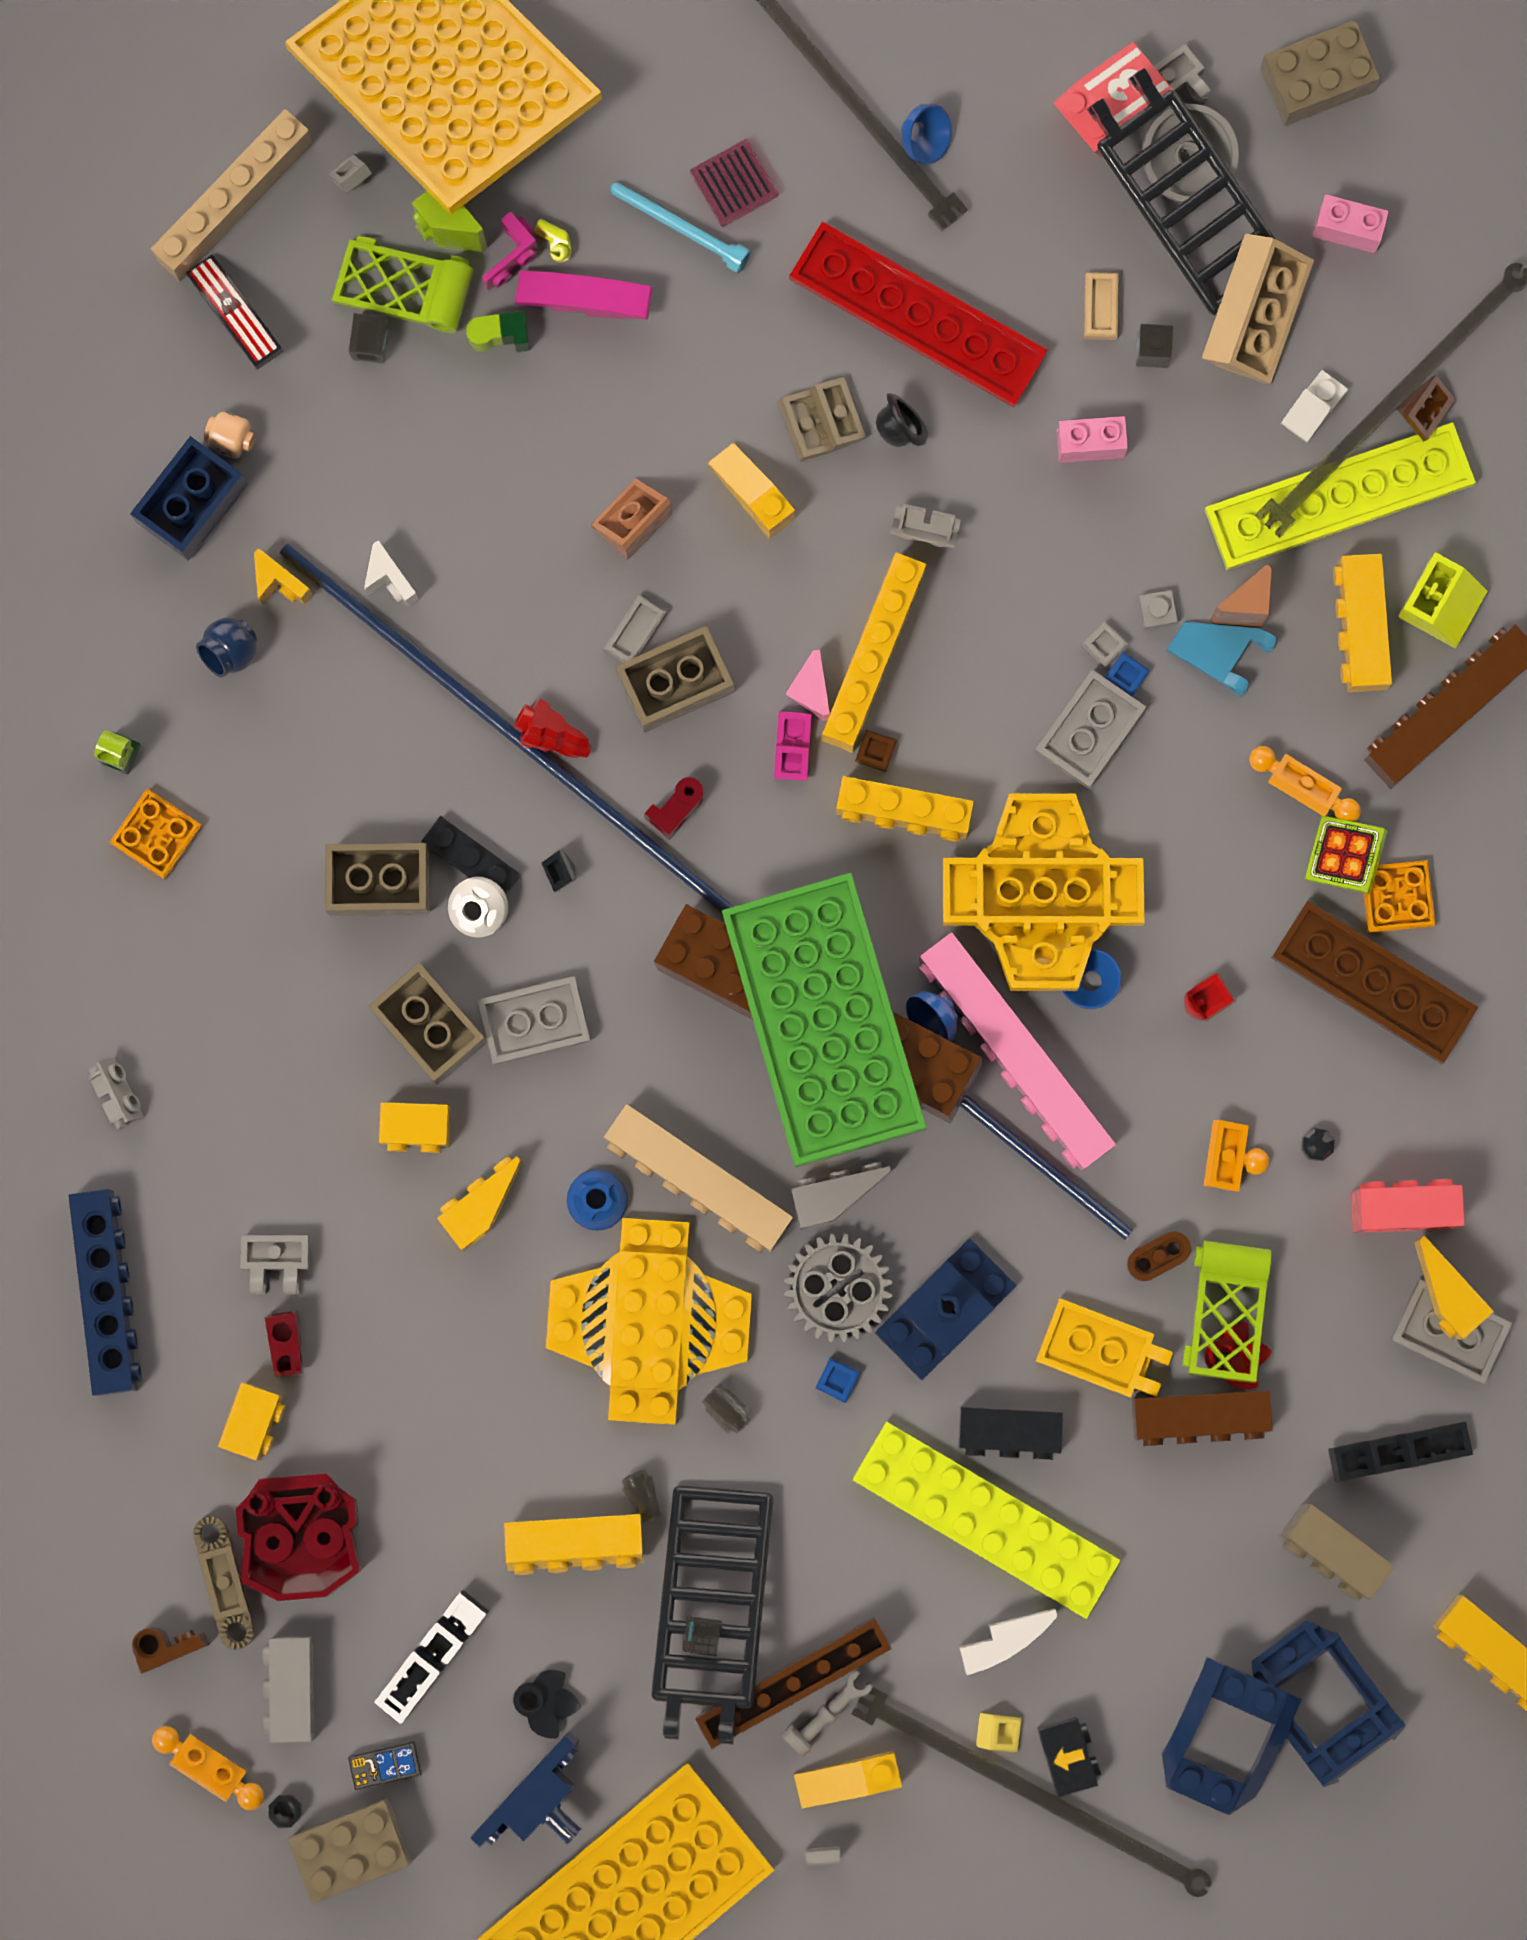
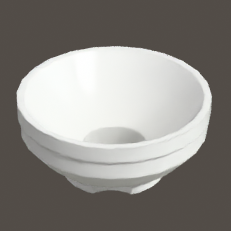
[448,877,508,937]

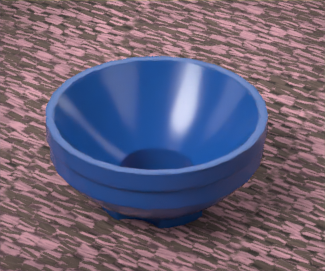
[901,104,952,165]
[1063,949,1121,1009]
[906,991,958,1042]
[567,1170,628,1231]

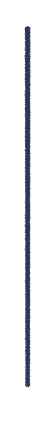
[280,544,1133,1240]

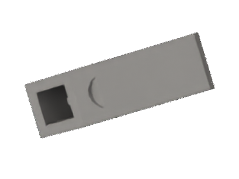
[791,1162,891,1230]

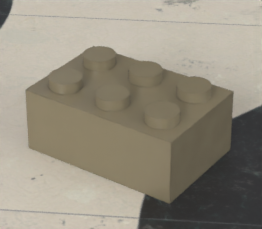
[1260,20,1380,126]
[616,625,735,733]
[325,843,430,916]
[368,963,487,1085]
[1279,1503,1395,1601]
[288,1797,412,1904]

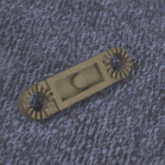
[193,1516,255,1649]

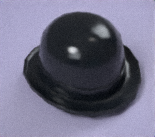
[876,393,928,447]

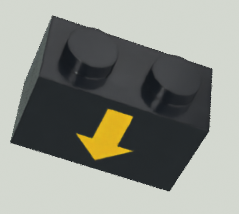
[1037,1717,1102,1797]

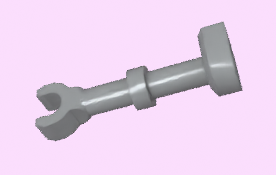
[782,1670,873,1757]

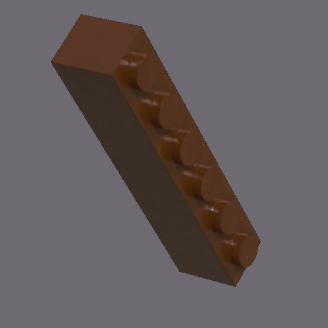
[1364,624,1527,789]
[695,1617,892,1750]

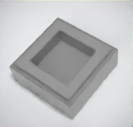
[1081,621,1129,668]
[805,1846,841,1866]

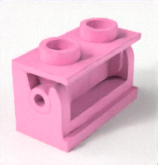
[1312,194,1389,253]
[1056,416,1128,463]

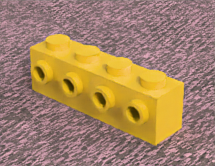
[1333,554,1392,693]
[836,776,974,842]
[504,1514,643,1575]

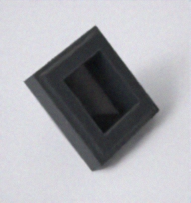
[541,849,576,892]

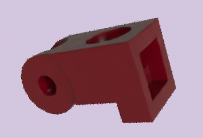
[644,777,704,840]
[264,1310,304,1377]

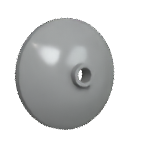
[1142,104,1239,203]

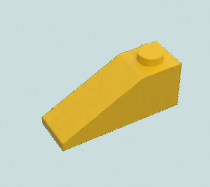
[708,443,795,539]
[1414,1236,1494,1340]
[794,1750,902,1808]

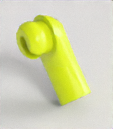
[534,219,572,262]

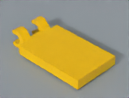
[1036,1298,1173,1398]

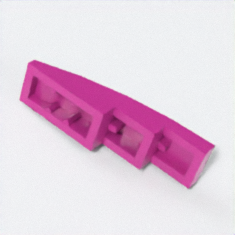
[515,270,653,320]

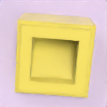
[976,1713,1022,1752]

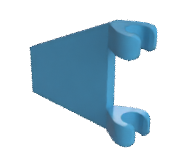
[1167,622,1277,696]

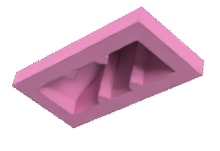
[786,650,830,721]

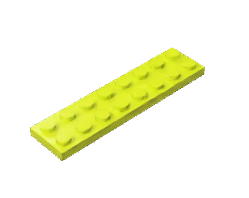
[1204,422,1476,571]
[852,1421,1120,1619]

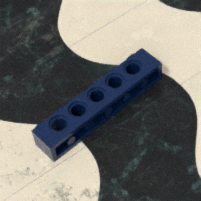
[68,1189,142,1396]

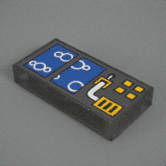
[348,1741,422,1790]

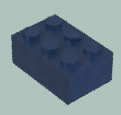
[130,436,248,561]

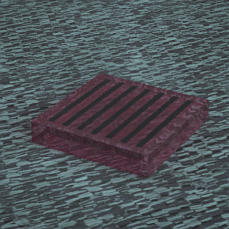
[690,139,778,228]

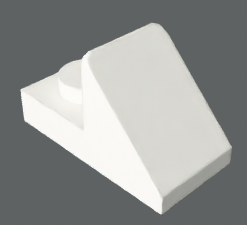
[1281,370,1348,443]
[364,540,419,607]

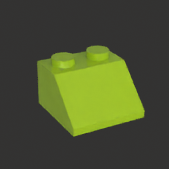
[411,191,488,252]

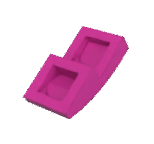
[774,711,812,781]

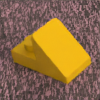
[254,548,313,605]

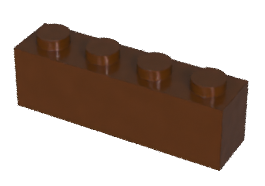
[1131,1390,1273,1446]

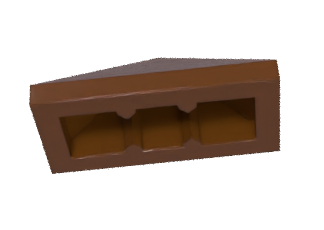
[1395,375,1455,442]

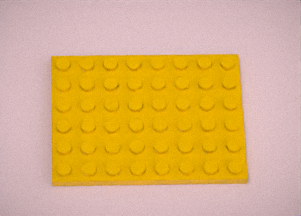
[285,0,602,215]

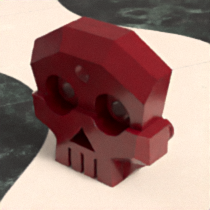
[235,1473,362,1601]

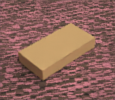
[1084,273,1118,340]

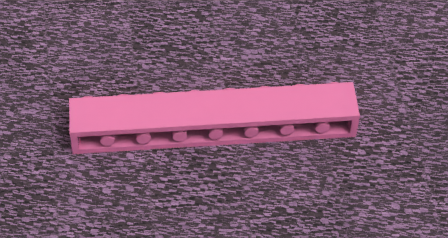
[918,932,1116,1171]

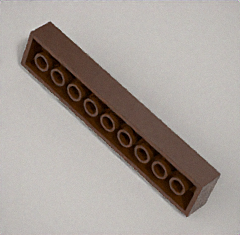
[654,904,982,1124]

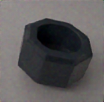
[1301,1128,1335,1161]
[268,1794,302,1828]

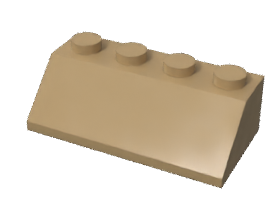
[1202,234,1314,385]

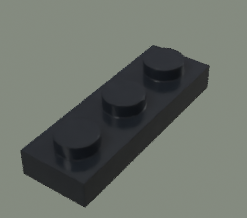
[421,816,521,895]

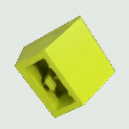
[1398,552,1488,649]

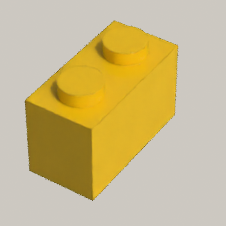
[379,1103,451,1153]
[218,1382,286,1460]

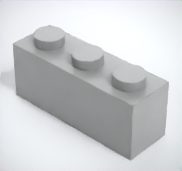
[263,1636,315,1743]

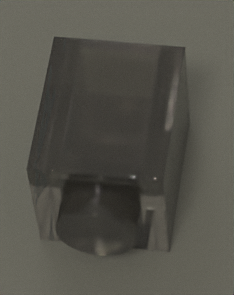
[349,310,389,364]
[1136,324,1173,368]

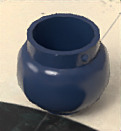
[196,617,257,678]

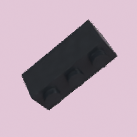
[958,1407,1063,1460]

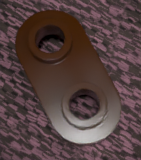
[1127,1231,1191,1282]

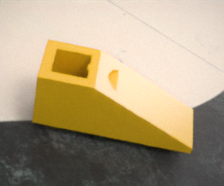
[437,1156,522,1251]

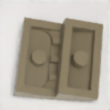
[778,377,866,462]

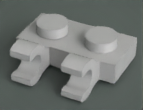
[1154,44,1211,112]
[240,1235,310,1294]

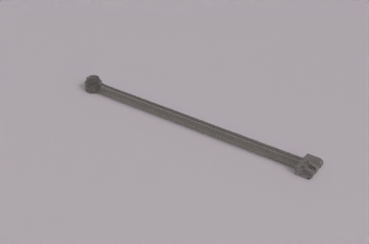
[756,0,968,231]
[1255,263,1527,538]
[851,1684,1211,1897]

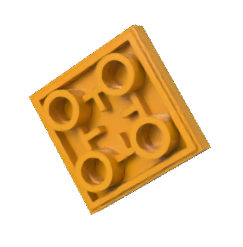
[109,788,203,880]
[1363,860,1435,933]

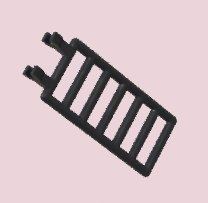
[1086,68,1276,315]
[651,1485,774,1745]

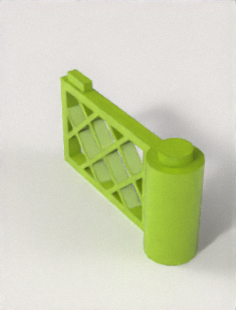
[332,235,474,333]
[1182,1240,1271,1383]

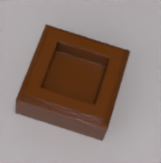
[855,729,897,772]

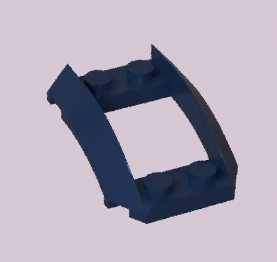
[1252,1621,1406,1787]
[1162,1657,1302,1815]

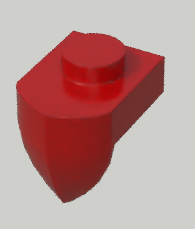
[1184,973,1236,1021]

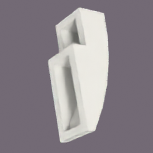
[959,1608,1057,1675]

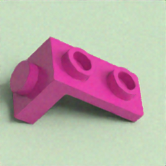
[482,211,538,290]

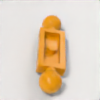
[1249,746,1361,822]
[152,1726,264,1810]

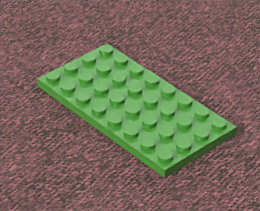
[722,873,927,1168]

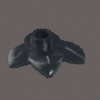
[513,1669,581,1739]

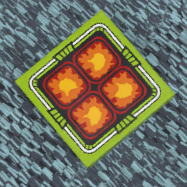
[1305,816,1388,895]

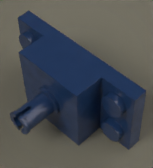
[874,1238,1017,1381]
[470,1731,582,1848]

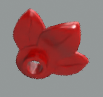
[1204,1322,1271,1390]

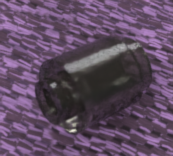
[702,1384,751,1434]

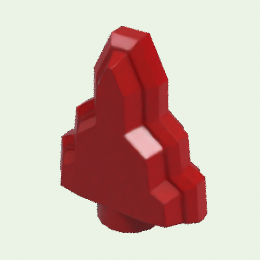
[513,699,592,758]

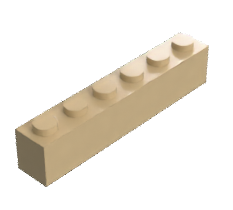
[150,109,313,282]
[604,1104,793,1253]

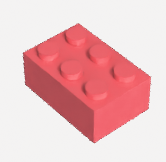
[1351,1179,1465,1233]

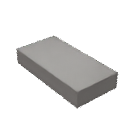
[603,594,667,663]

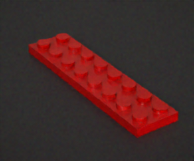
[789,221,1048,408]

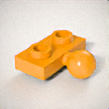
[1203,1120,1269,1192]

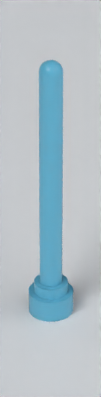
[610,183,751,274]

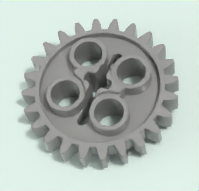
[784,1234,892,1343]

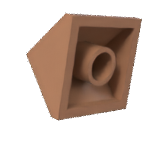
[591,478,672,560]
[1210,564,1272,628]

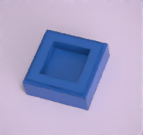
[1105,652,1150,697]
[815,1358,860,1403]

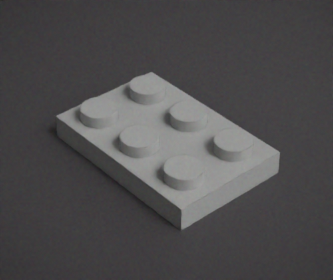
[1035,670,1146,789]
[477,976,591,1065]
[1390,1279,1512,1384]

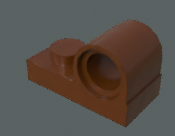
[132,1627,209,1674]

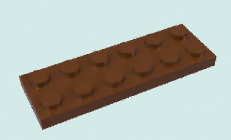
[1271,901,1478,1065]

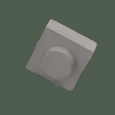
[328,154,372,194]
[1138,590,1178,630]

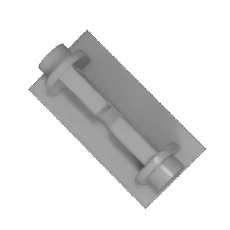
[890,503,961,548]
[88,1058,144,1130]

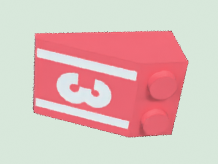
[1054,42,1173,157]

